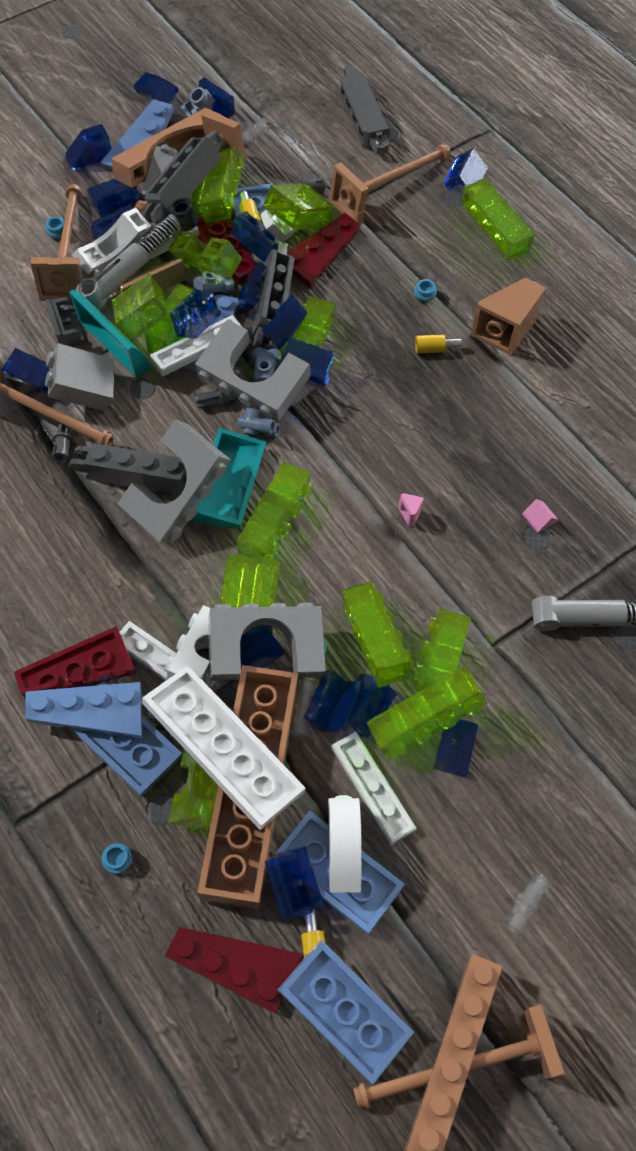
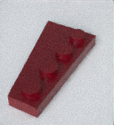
[193,208,257,284]
[287,213,360,289]
[14,626,137,699]
[164,927,303,1015]

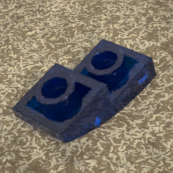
[133,72,179,103]
[238,261,267,313]
[261,295,308,350]

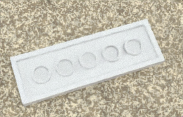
[142,665,306,830]

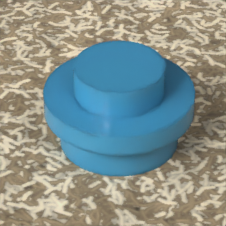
[45,217,64,238]
[414,279,437,301]
[101,843,132,874]

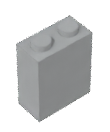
[45,343,114,411]

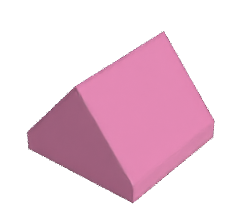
[398,493,424,528]
[522,499,558,533]

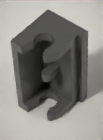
[45,297,86,347]

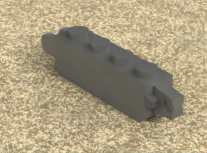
[340,65,391,155]
[142,131,224,224]
[252,241,295,350]
[69,443,187,496]

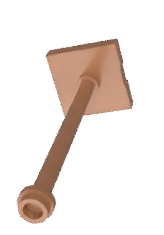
[134,110,246,214]
[329,145,451,225]
[30,184,84,300]
[0,361,114,446]
[353,1004,565,1109]

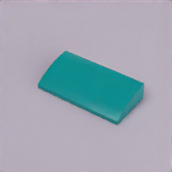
[69,290,151,379]
[190,428,266,528]

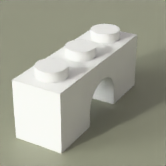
[164,605,210,682]

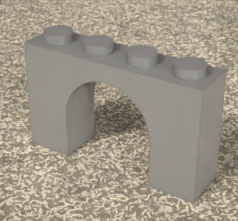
[195,319,311,421]
[118,420,230,543]
[208,603,326,681]

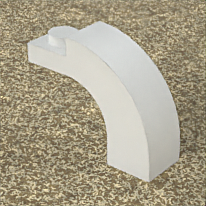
[72,208,151,273]
[328,795,361,893]

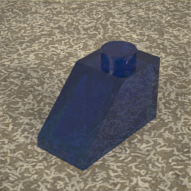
[65,124,111,170]

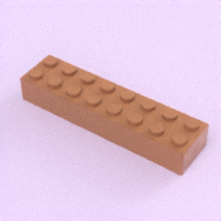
[197,665,298,910]

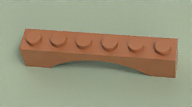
[111,108,224,188]
[404,954,502,1151]

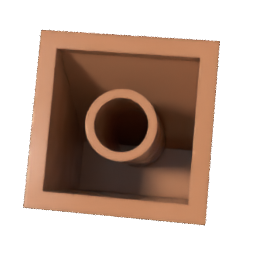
[470,278,546,355]

